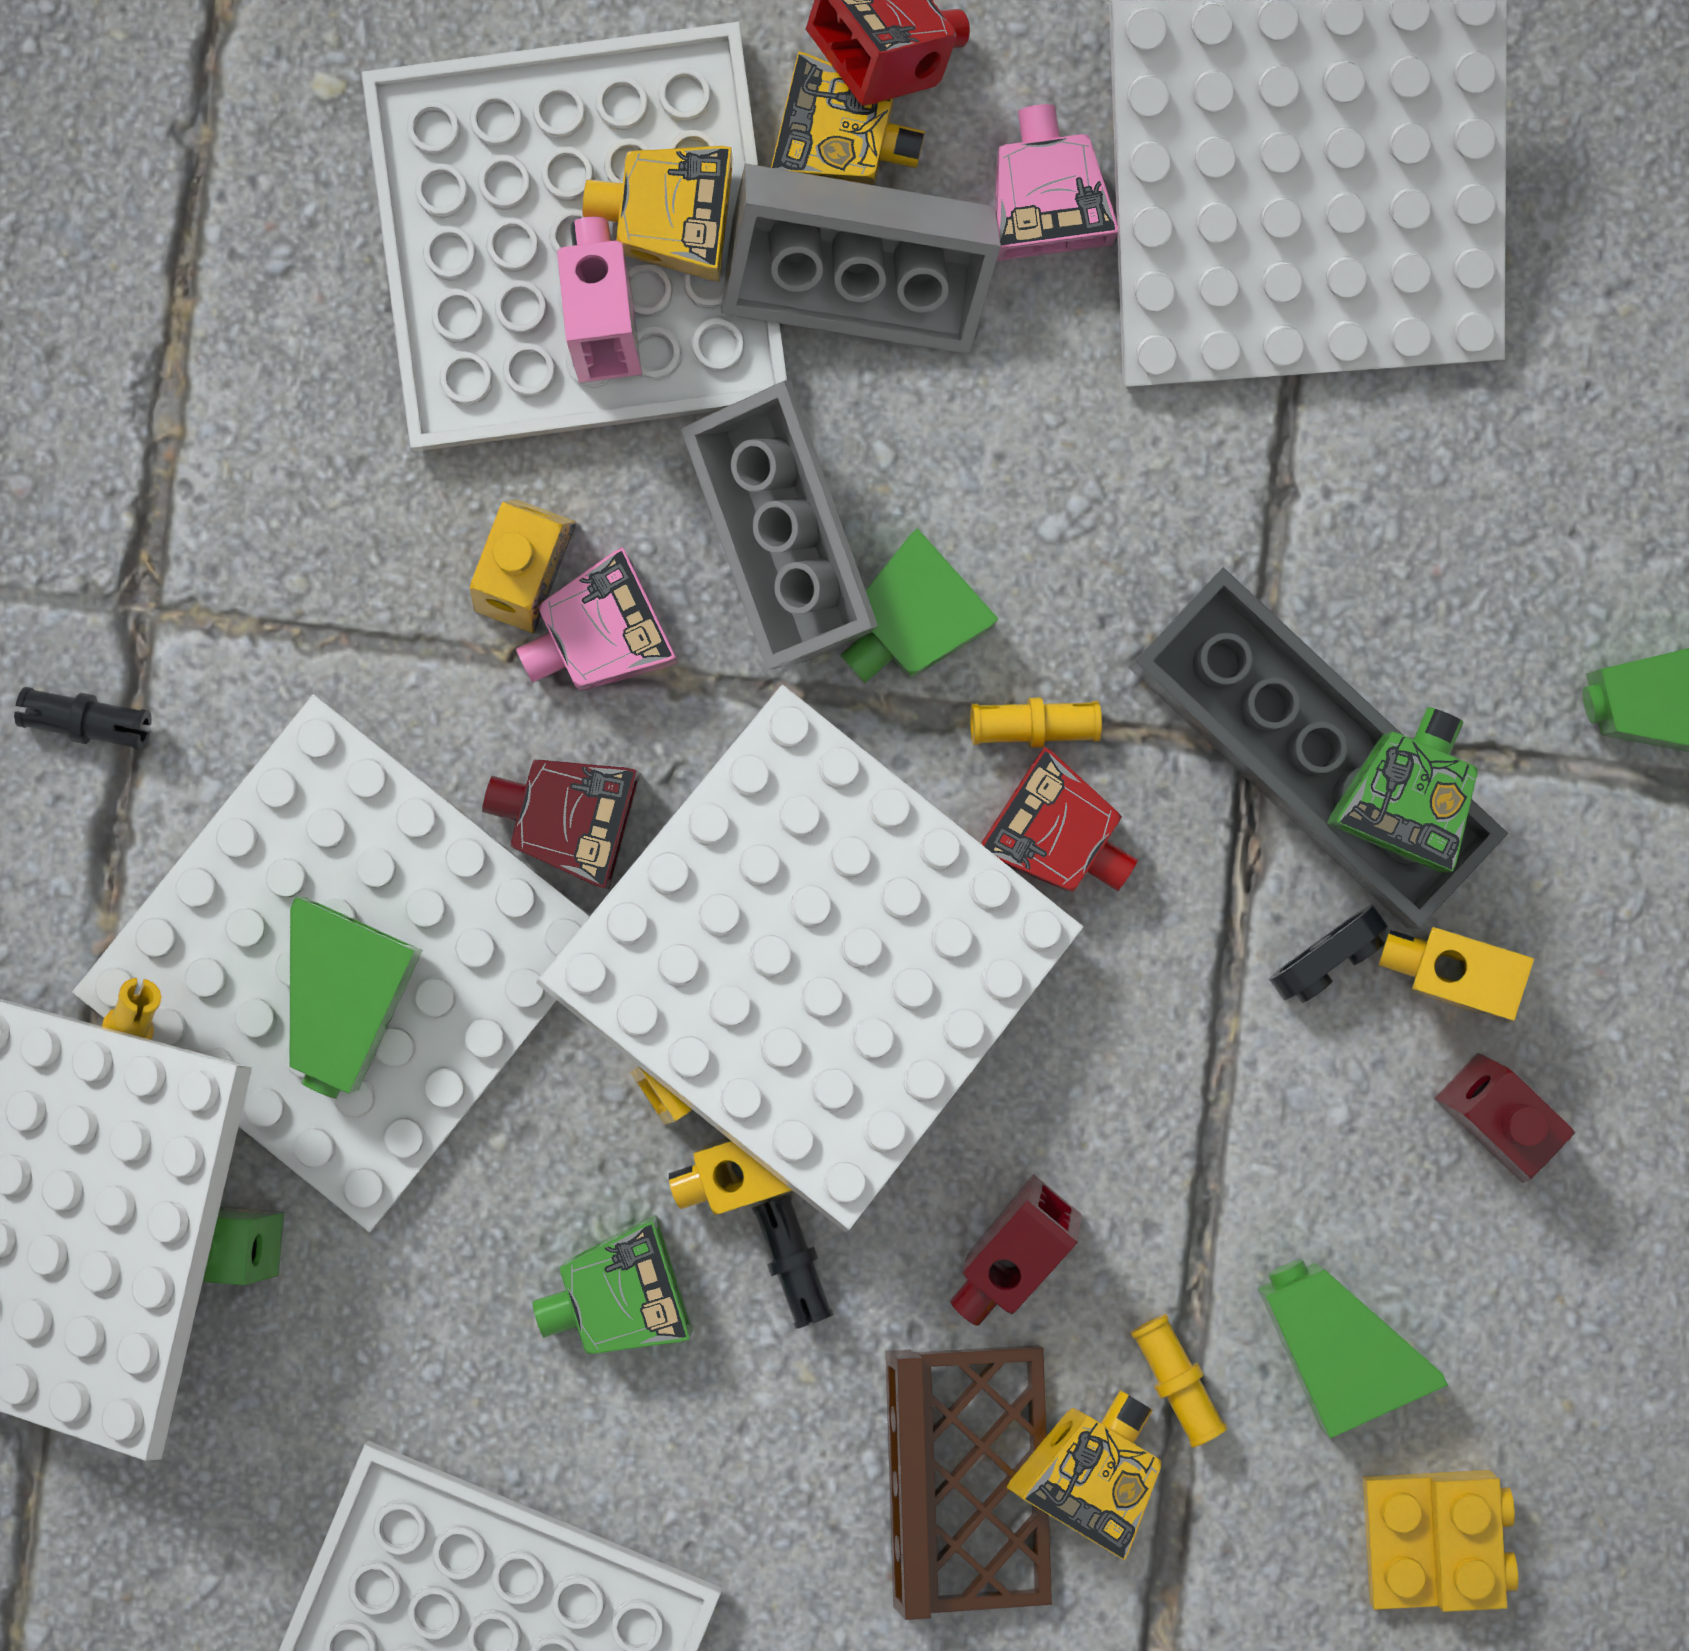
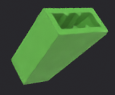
[1582,648,1689,752]
[289,897,423,1099]
[1258,1259,1448,1438]

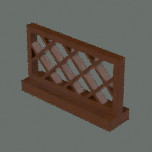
[885,1345,1052,1620]

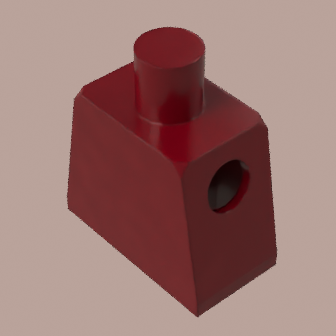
[1434,1053,1576,1183]
[950,1174,1082,1326]

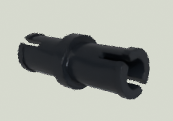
[14,687,152,750]
[752,1194,834,1329]

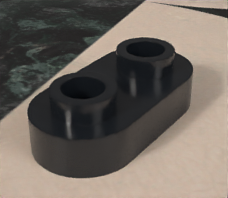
[1269,905,1388,1003]

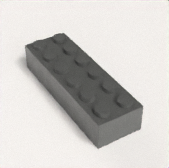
[1128,567,1509,928]

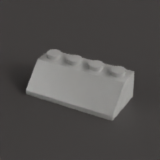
[721,163,1001,354]
[680,380,878,670]

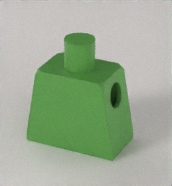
[840,528,999,684]

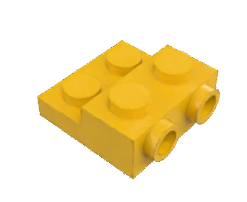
[1362,1470,1519,1612]

